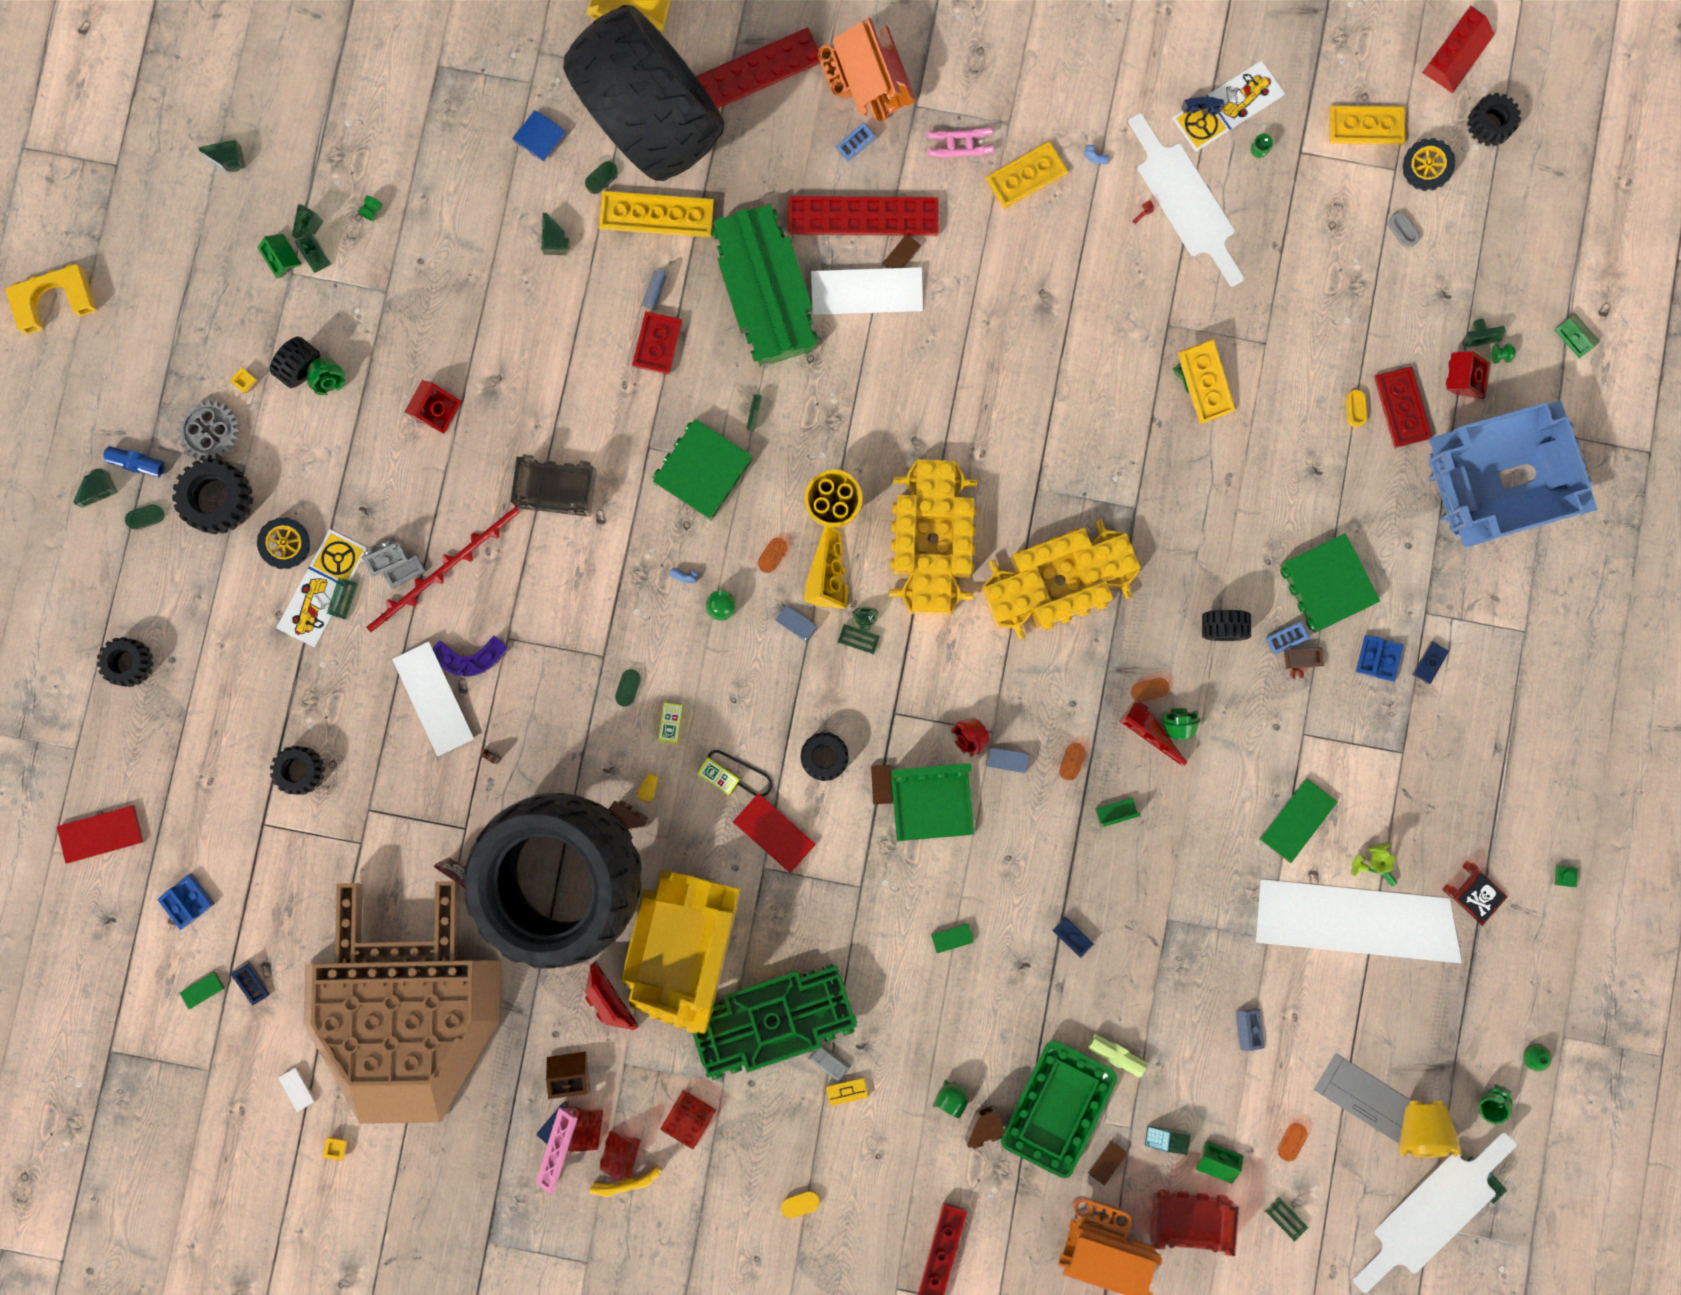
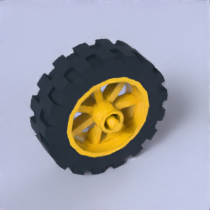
[1402,138,1455,191]
[257,517,310,569]

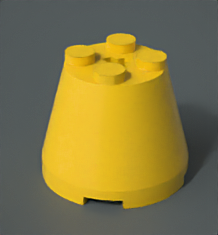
[804,469,863,528]
[1398,1101,1462,1158]

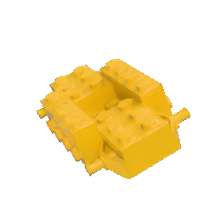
[889,459,977,615]
[981,519,1141,640]

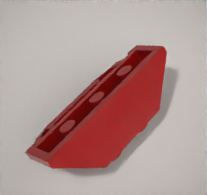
[585,961,639,1030]

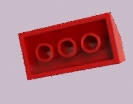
[1422,5,1495,93]

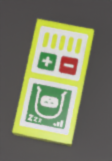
[658,703,683,744]
[697,757,740,795]

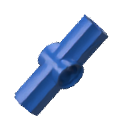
[103,446,165,478]

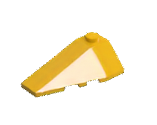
[804,527,848,609]

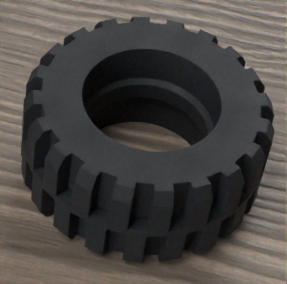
[172,458,253,534]

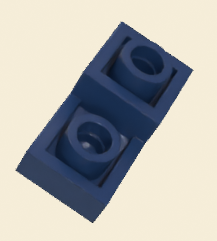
[1181,97,1225,116]

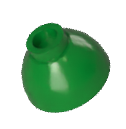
[1523,1044,1552,1072]

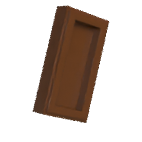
[883,234,921,269]
[1284,647,1324,669]
[871,765,892,805]
[1088,1140,1127,1186]

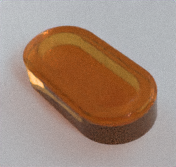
[758,538,787,573]
[1130,678,1169,702]
[1059,743,1085,781]
[1277,1123,1308,1162]

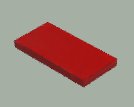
[1374,366,1432,449]
[733,793,816,873]
[57,805,143,864]

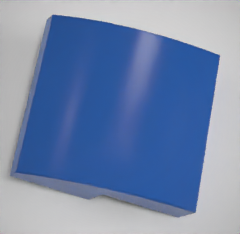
[512,110,566,162]
[1356,635,1404,682]
[157,874,215,930]

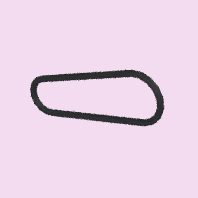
[707,750,772,797]

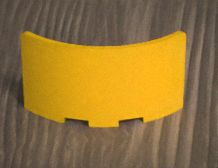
[586,0,671,32]

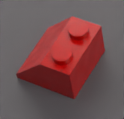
[1446,351,1490,399]
[404,380,462,434]

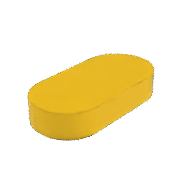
[1345,389,1367,428]
[781,1191,820,1218]

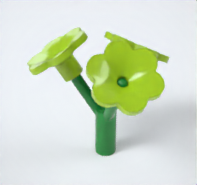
[1351,842,1397,886]

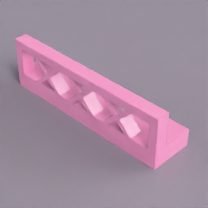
[536,1108,579,1193]

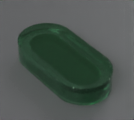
[585,161,618,194]
[747,394,762,432]
[125,504,165,530]
[615,669,641,707]

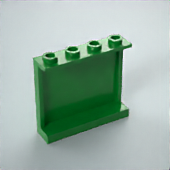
[652,419,753,522]
[1280,533,1381,633]

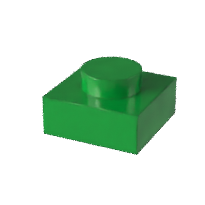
[1555,866,1578,887]

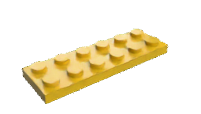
[599,191,714,238]

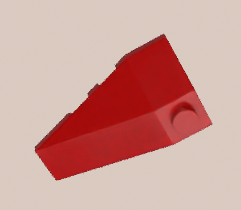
[1119,701,1187,766]

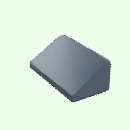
[642,269,667,310]
[1236,1009,1264,1051]

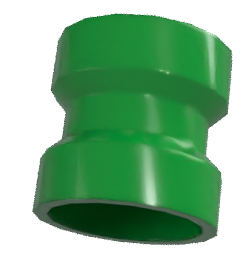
[1250,133,1273,158]
[357,195,383,222]

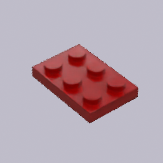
[632,311,682,375]

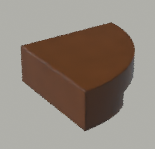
[480,749,500,764]

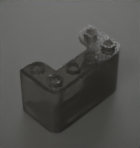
[510,454,597,517]

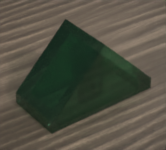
[292,204,323,245]
[294,232,331,273]

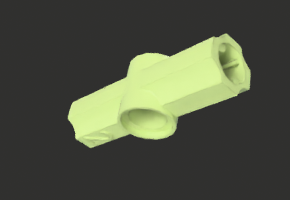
[1087,1033,1148,1078]

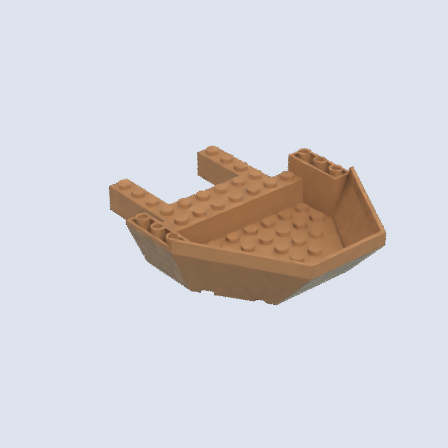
[304,881,501,1124]

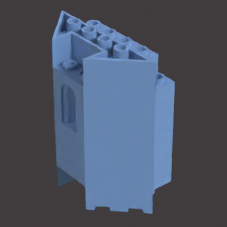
[1429,401,1598,548]

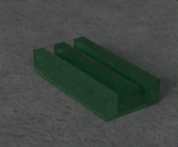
[326,577,358,620]
[837,624,880,655]
[1265,1197,1308,1242]

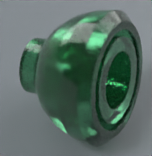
[852,607,879,630]

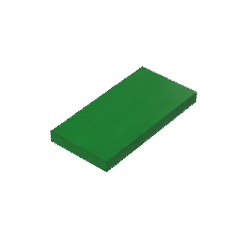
[1259,778,1337,863]

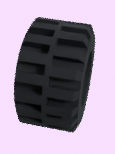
[1467,93,1521,146]
[269,336,320,388]
[1202,610,1251,641]
[96,637,154,687]
[800,732,849,781]
[270,746,325,795]

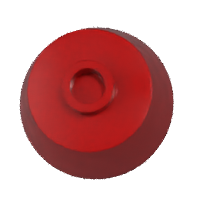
[951,718,989,757]

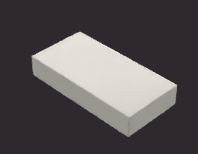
[278,1067,316,1112]

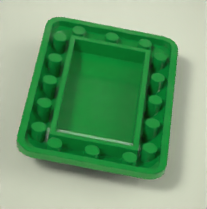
[1000,1040,1117,1179]

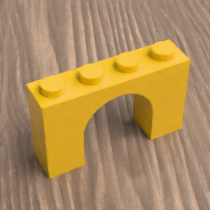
[5,264,98,335]

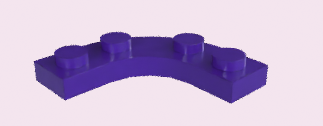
[432,635,509,677]

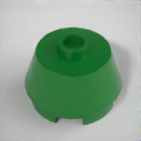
[307,357,345,395]
[1161,708,1200,740]

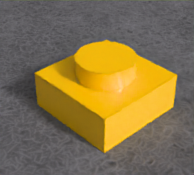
[229,367,258,395]
[323,1137,348,1161]

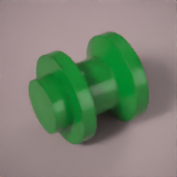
[1491,344,1516,364]

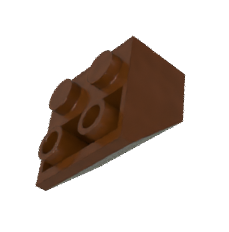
[609,800,650,830]
[546,1051,591,1099]
[964,1105,1006,1149]

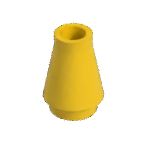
[636,773,659,803]

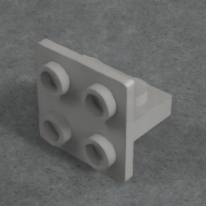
[360,537,408,577]

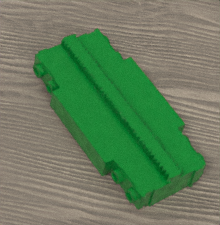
[711,203,819,367]
[692,964,858,1081]

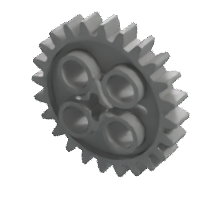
[177,400,241,461]

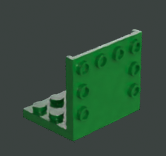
[891,763,974,841]

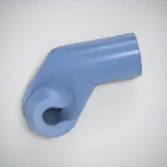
[1084,145,1108,164]
[669,568,699,583]

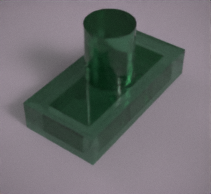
[1462,319,1506,348]

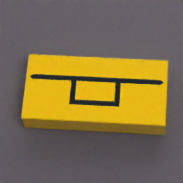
[826,1077,868,1106]

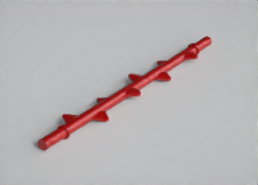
[366,506,520,632]

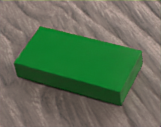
[931,924,974,954]
[179,972,225,1009]

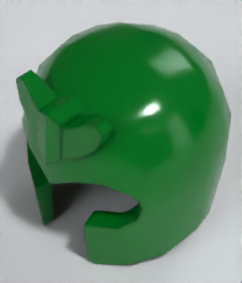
[705,589,737,621]
[932,1080,969,1118]
[1479,1084,1513,1124]

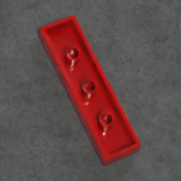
[917,1202,967,1295]

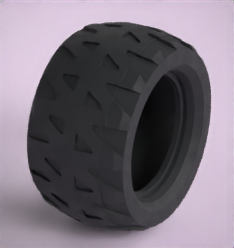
[563,5,725,181]
[463,793,642,969]

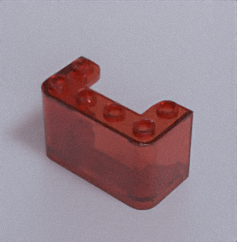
[1150,1189,1239,1256]

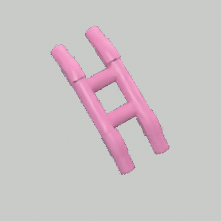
[926,127,995,158]

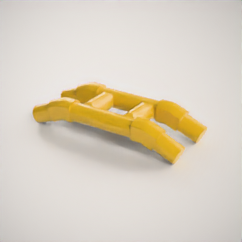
[590,1165,662,1197]

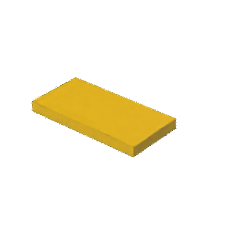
[1329,105,1405,145]
[985,141,1069,210]
[1177,339,1236,424]

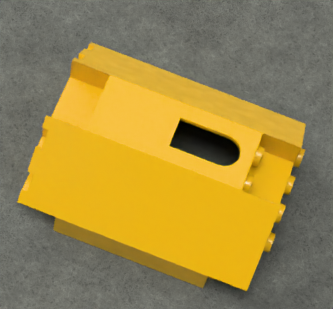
[621,869,742,1034]

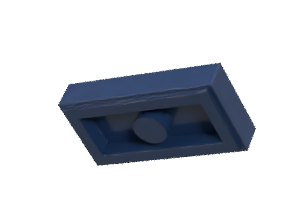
[1412,641,1449,684]
[1052,917,1094,958]

